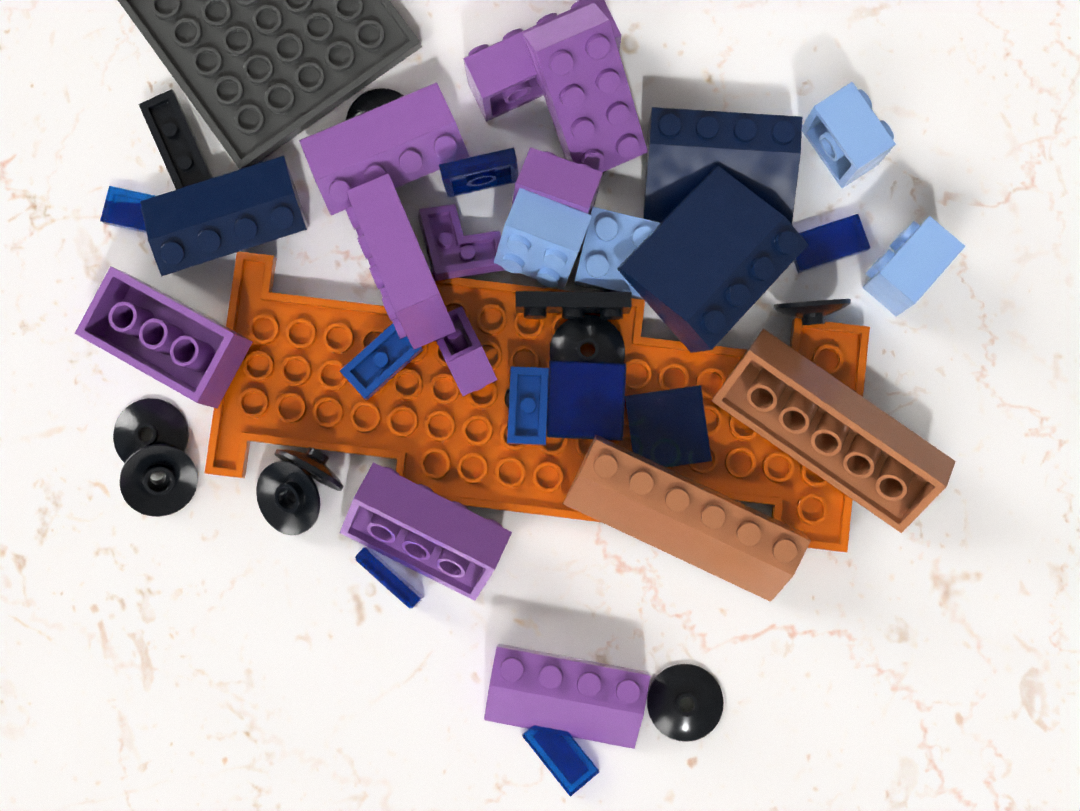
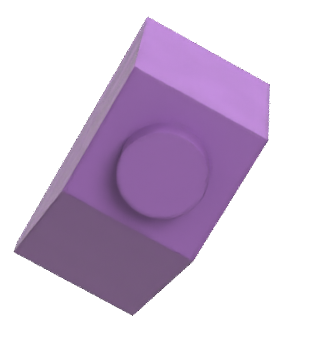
[436,306,497,396]

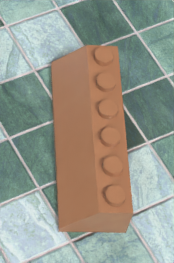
[712,328,956,533]
[563,435,811,602]

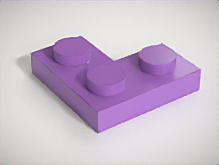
[418,204,505,281]

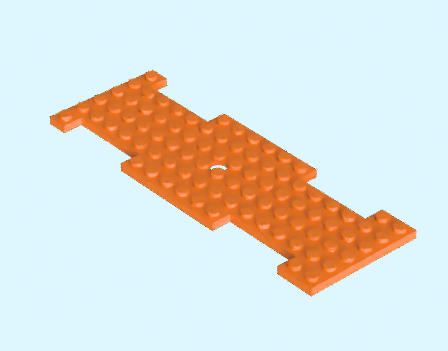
[204,251,870,552]

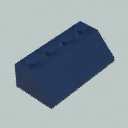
[140,155,309,277]

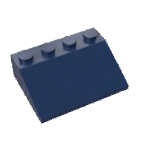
[643,107,803,224]
[617,166,809,353]

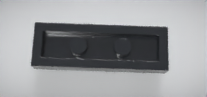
[138,89,213,190]
[516,291,632,320]

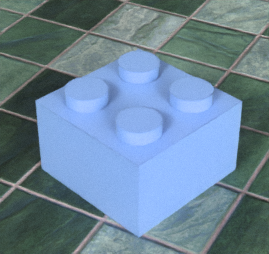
[802,82,896,188]
[494,188,592,290]
[574,207,660,302]
[862,216,965,316]

